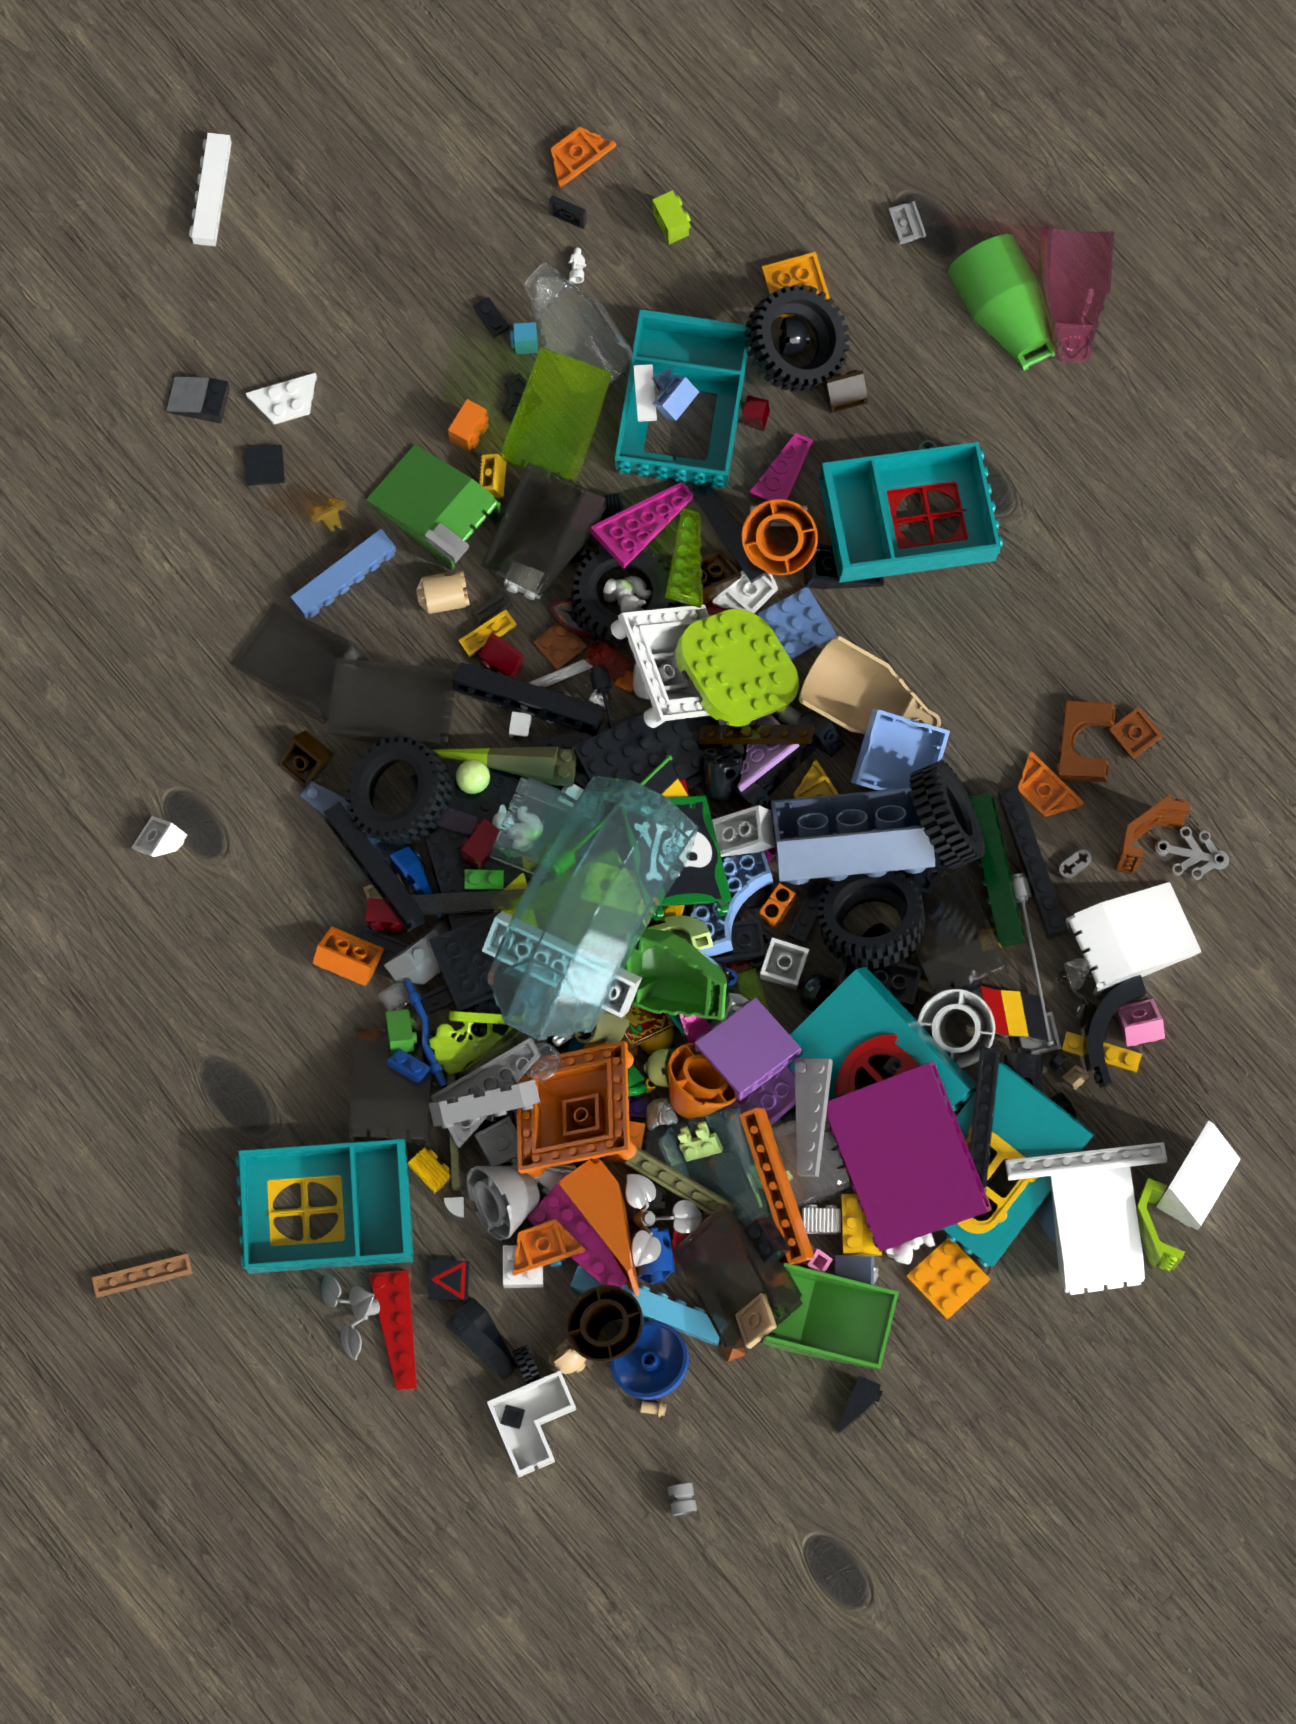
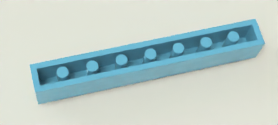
[570,1265,726,1346]

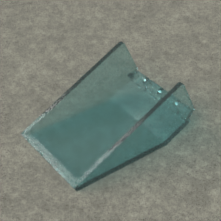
[658,1106,772,1235]

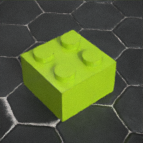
[652,190,691,245]

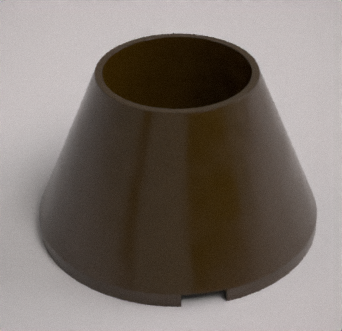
[566,1285,643,1362]

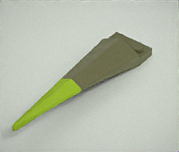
[433,746,578,786]

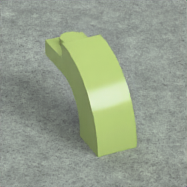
[647,916,713,950]

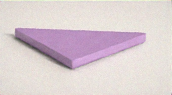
[737,714,799,792]

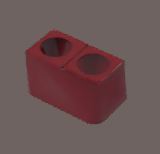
[742,395,770,431]

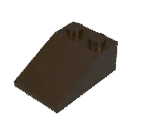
[672,550,742,606]

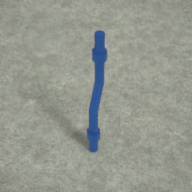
[404,979,448,1088]

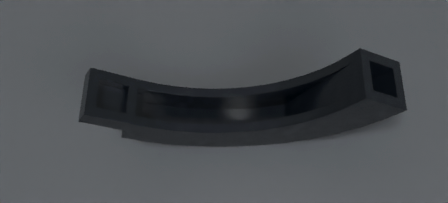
[1083,975,1147,1089]

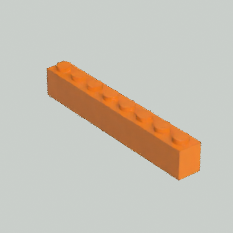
[739,1108,815,1264]

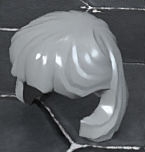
[646,1098,678,1135]

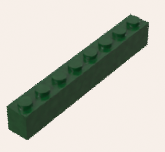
[969,792,1026,948]

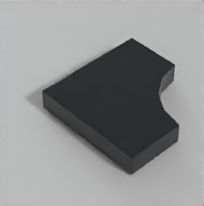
[502,373,543,425]

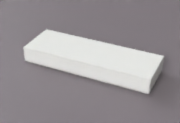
[633,364,657,422]

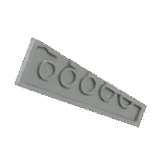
[795,1058,833,1177]

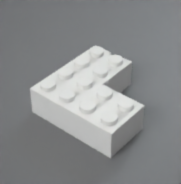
[487,1371,576,1478]

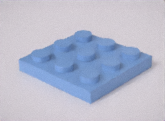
[758,587,836,661]

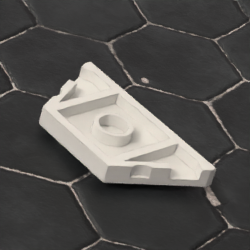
[246,373,317,425]
[712,570,778,613]

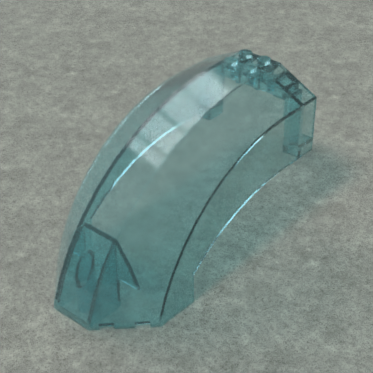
[487,776,698,1040]

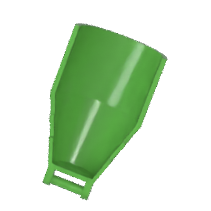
[947,234,1057,371]

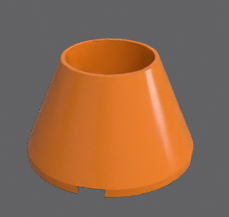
[742,499,818,575]
[668,1043,737,1120]

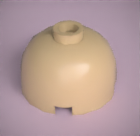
[548,1339,586,1374]

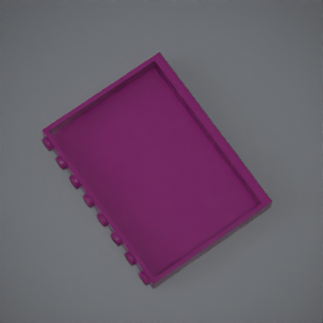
[826,1061,992,1251]

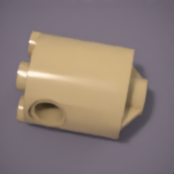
[416,570,470,614]

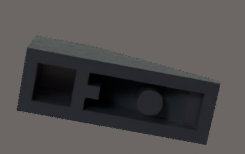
[836,1376,883,1434]

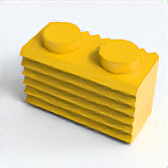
[479,454,506,498]
[407,1147,452,1194]

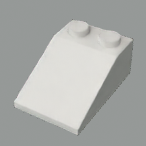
[712,805,775,857]

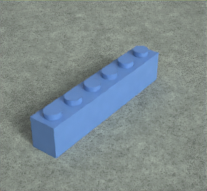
[291,529,396,619]

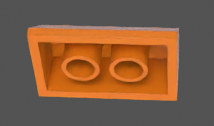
[312,926,384,986]

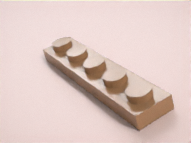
[92,1254,193,1298]

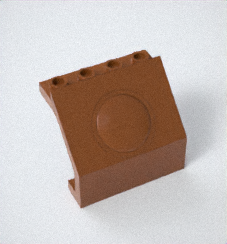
[1116,793,1191,874]

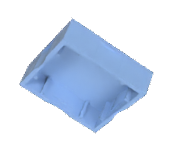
[851,708,950,791]

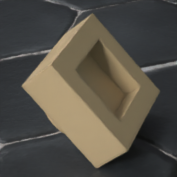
[1062,1065,1089,1090]

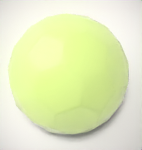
[456,760,490,794]

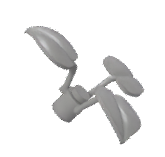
[625,1174,702,1267]
[321,1274,380,1360]

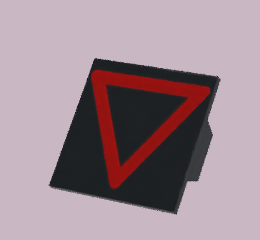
[428,1260,469,1301]

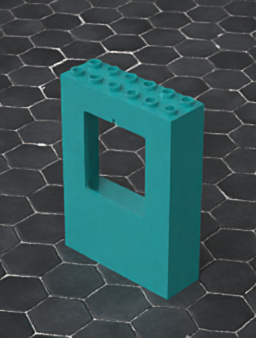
[615,309,750,488]

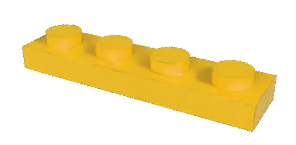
[1061,1032,1142,1073]

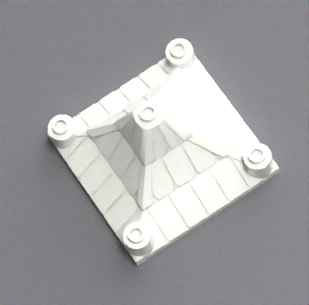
[611,605,720,728]

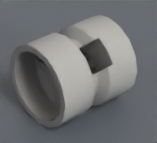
[667,1483,697,1516]

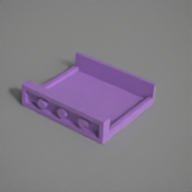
[695,998,801,1101]

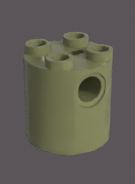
[571,1004,630,1044]

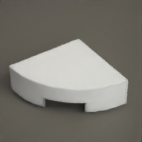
[589,692,608,710]
[444,1197,464,1218]

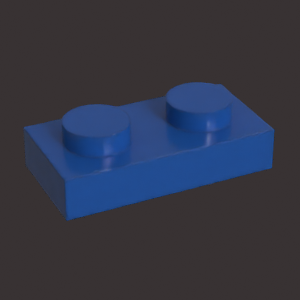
[387,1048,430,1084]

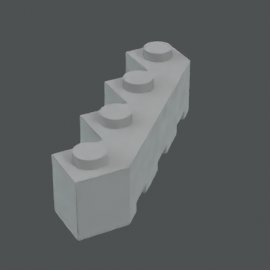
[428,1079,540,1129]

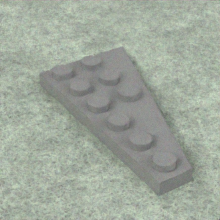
[431,1038,541,1147]

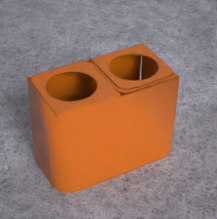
[758,883,796,929]

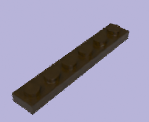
[698,724,815,745]

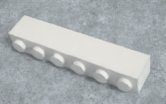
[189,133,232,246]

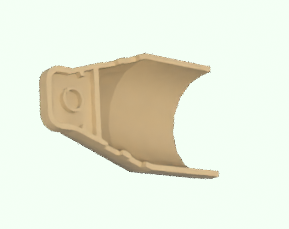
[799,636,941,734]

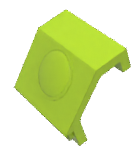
[1136,1178,1185,1271]

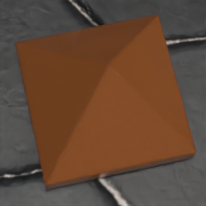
[720,1336,746,1362]

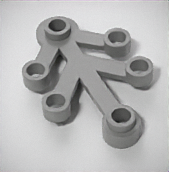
[1154,827,1229,880]

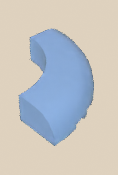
[690,851,774,957]

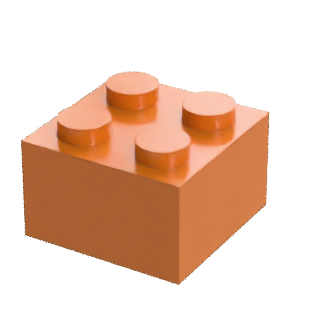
[448,399,489,453]

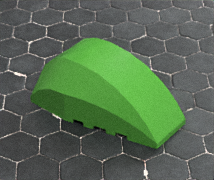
[624,929,727,1020]

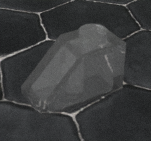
[378,981,422,1012]

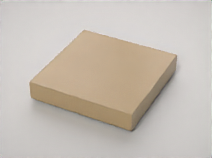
[735,1293,777,1349]

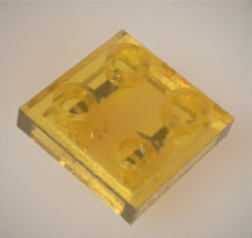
[306,496,348,532]

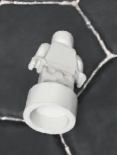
[568,247,586,283]

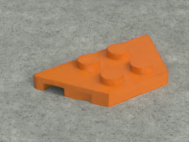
[551,127,616,188]
[1018,751,1084,818]
[512,1219,586,1276]

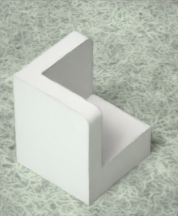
[509,712,532,739]

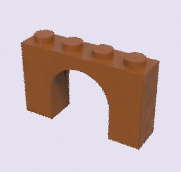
[1057,701,1116,782]

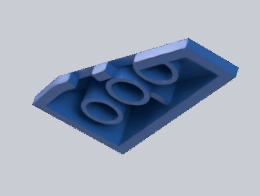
[389,846,443,921]

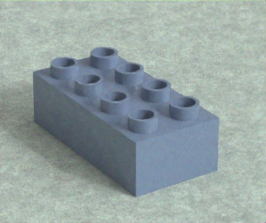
[771,788,935,885]

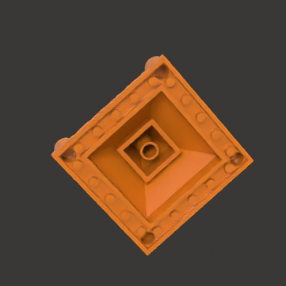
[517,1041,637,1178]

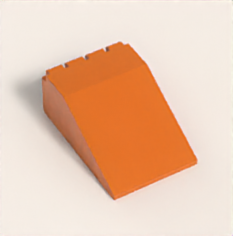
[559,1158,640,1297]

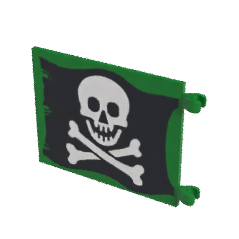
[619,796,732,921]

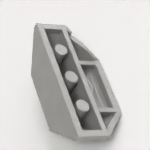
[384,919,450,984]

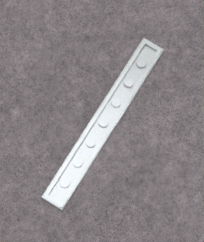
[1005,1142,1167,1180]

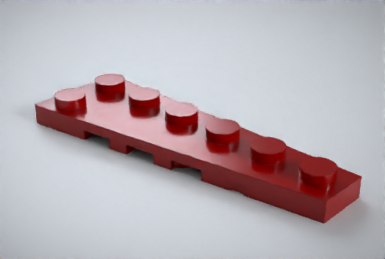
[369,1270,417,1391]

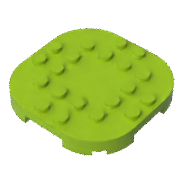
[675,609,799,727]

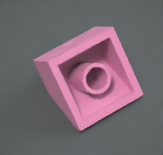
[1116,998,1165,1047]

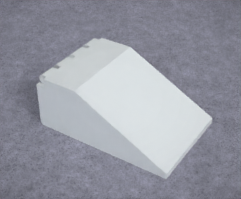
[1065,882,1201,996]
[1156,1121,1240,1230]
[1050,1167,1145,1295]

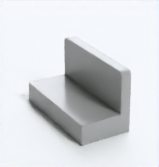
[425,523,469,564]

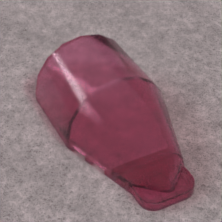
[1037,227,1114,363]

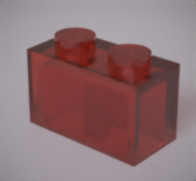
[583,641,632,680]

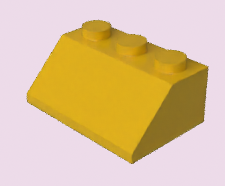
[841,1194,882,1256]

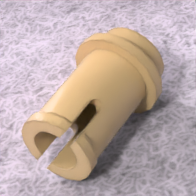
[641,1401,666,1417]

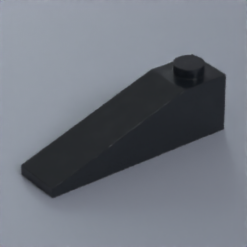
[804,544,884,589]

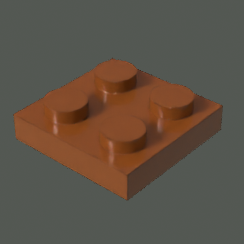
[533,623,587,671]
[1108,707,1163,760]

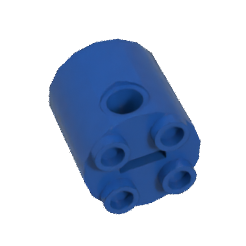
[630,1228,676,1284]

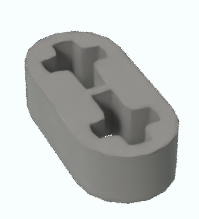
[1058,849,1092,880]

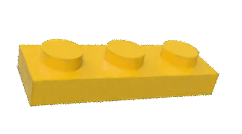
[458,609,517,658]

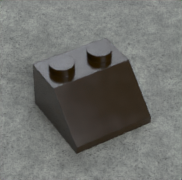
[277,730,334,788]

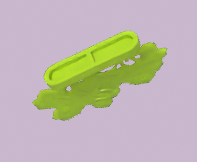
[429,1011,546,1075]

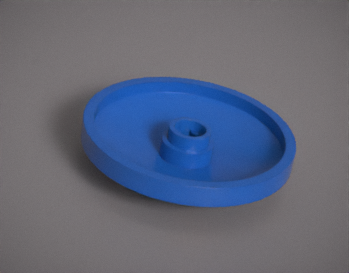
[610,1321,689,1400]

